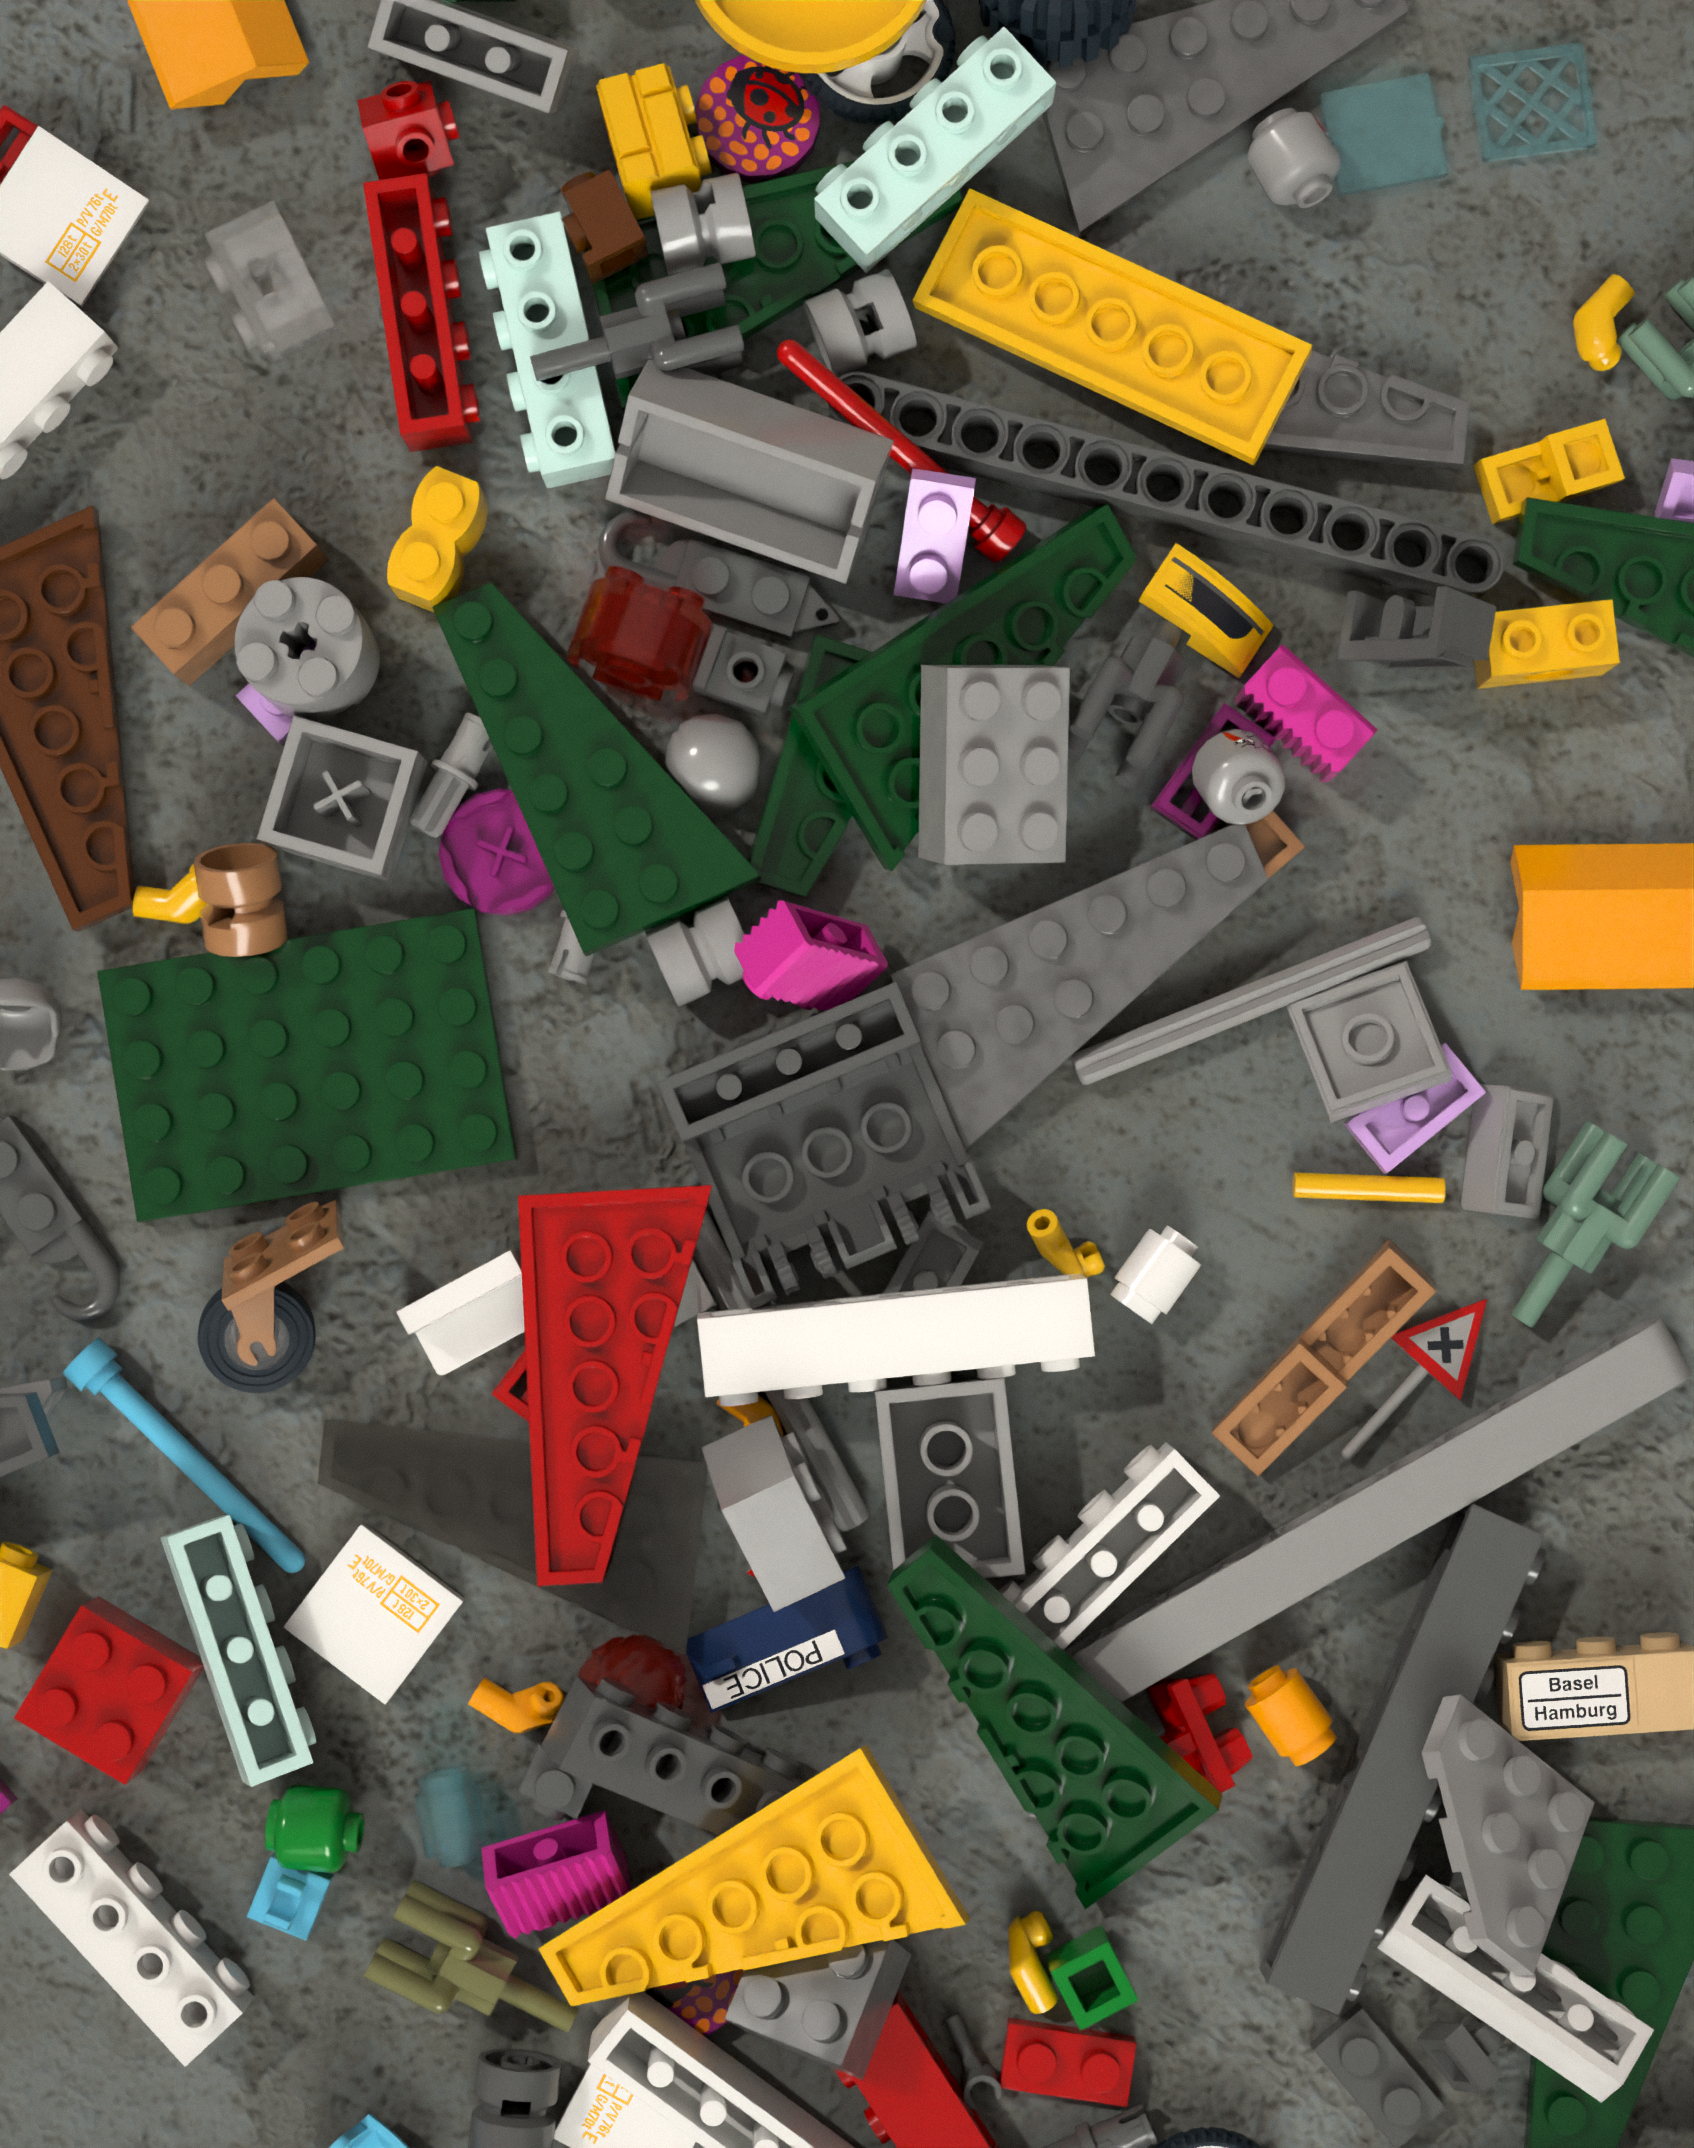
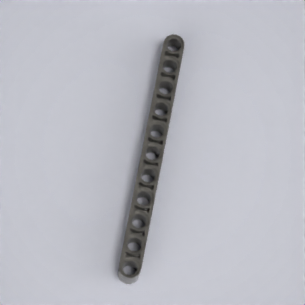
[828,372,1504,599]

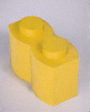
[387,466,488,613]

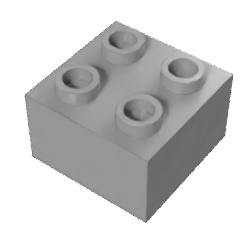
[257,716,427,883]
[702,1414,847,1612]

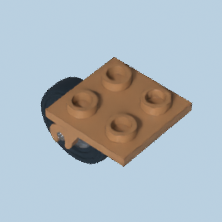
[198,1198,344,1393]

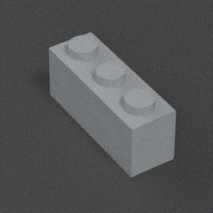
[367,0,580,113]

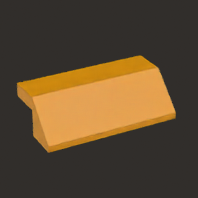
[127,0,309,109]
[1510,843,1694,990]

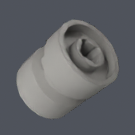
[650,173,755,276]
[804,268,917,378]
[645,896,744,1007]

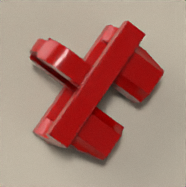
[1146,1673,1253,1793]

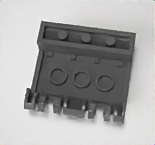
[657,982,991,1310]

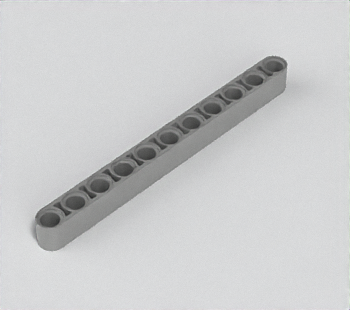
[1064,1316,1693,1702]

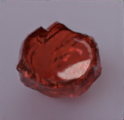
[578,1634,687,1710]

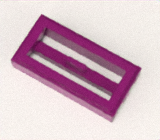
[1150,703,1276,840]

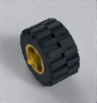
[979,0,1136,67]

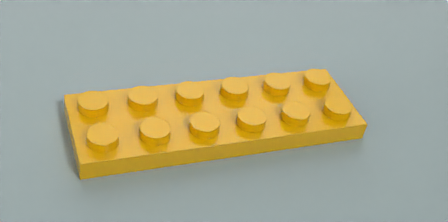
[912,188,1312,466]

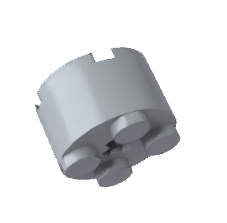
[234,577,380,722]

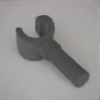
[944,2013,1002,2110]

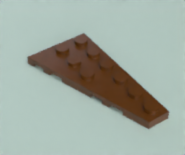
[0,505,135,932]

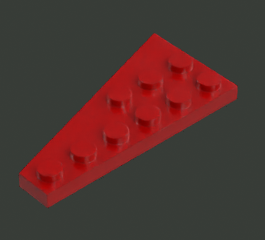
[518,1185,713,1586]

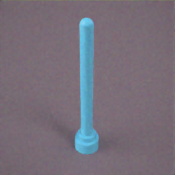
[62,1337,305,1573]

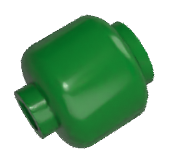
[265,1784,365,1873]

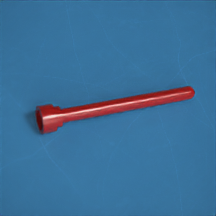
[777,339,1027,563]

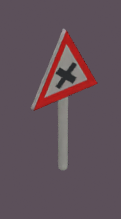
[1341,1299,1487,1460]

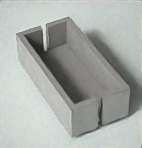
[605,360,894,584]

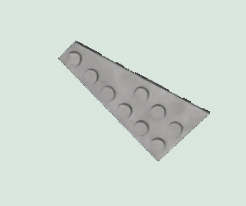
[1042,0,1408,238]
[890,824,1268,1150]

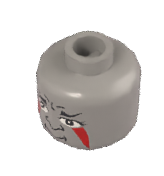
[1247,108,1342,208]
[1192,729,1285,825]

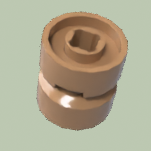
[194,843,288,957]

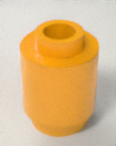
[1244,1665,1337,1766]

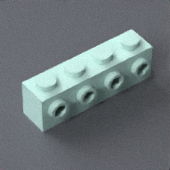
[814,27,1057,273]
[479,211,616,489]
[160,1515,316,1787]

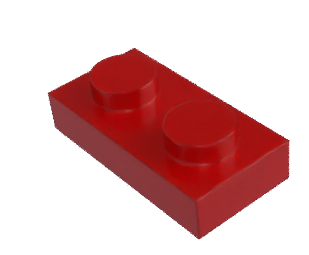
[999,2017,1137,2107]

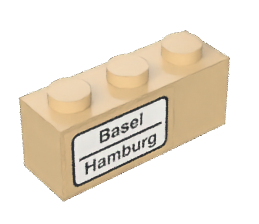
[1494,1632,1694,1741]

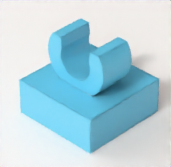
[247,1852,334,1941]

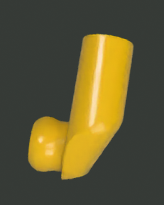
[1573,274,1635,371]
[132,864,208,924]
[1027,1209,1105,1282]
[1008,1911,1058,2014]

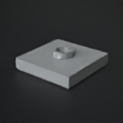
[1286,961,1452,1123]

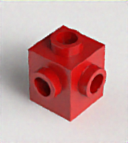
[357,80,460,180]

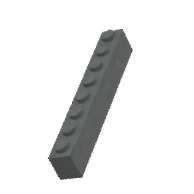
[1259,1503,1546,2015]

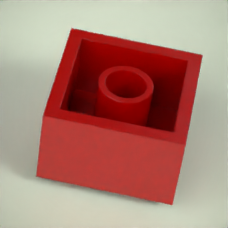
[14,1596,204,1785]

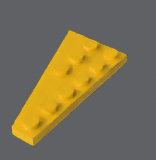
[538,1744,971,2006]

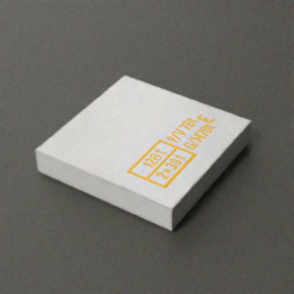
[0,126,149,308]
[284,1522,465,1705]
[554,2064,696,2148]

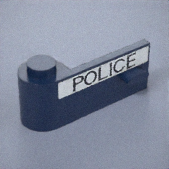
[682,1565,889,1713]

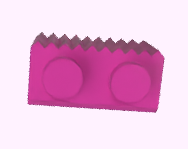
[1235,644,1378,782]
[734,901,888,1011]
[481,1810,632,1939]

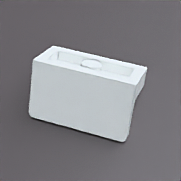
[397,1250,525,1375]

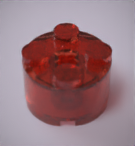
[566,566,712,702]

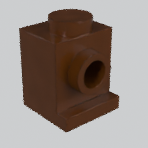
[561,169,649,285]

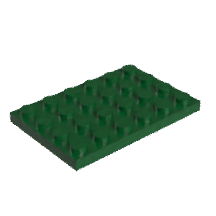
[97,908,518,1222]

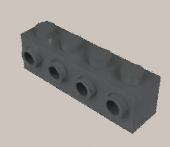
[541,1676,806,1836]

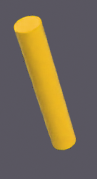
[1292,1172,1446,1203]

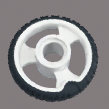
[798,0,955,125]

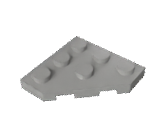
[1422,1694,1595,1975]

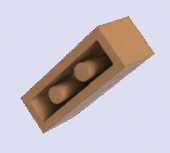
[131,498,329,686]

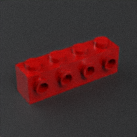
[363,173,481,452]

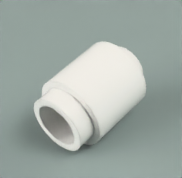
[1110,1225,1201,1324]

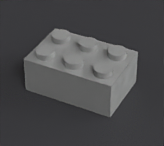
[918,665,1070,865]
[875,1377,1025,1578]

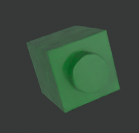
[1045,1925,1138,2031]

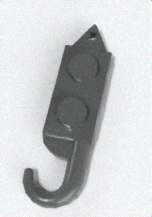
[598,511,840,641]
[0,1116,120,1321]

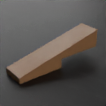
[1211,1239,1437,1477]

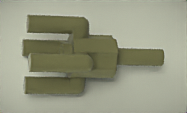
[363,1879,579,2033]

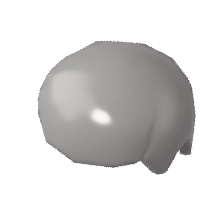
[665,712,761,818]
[0,976,61,1071]

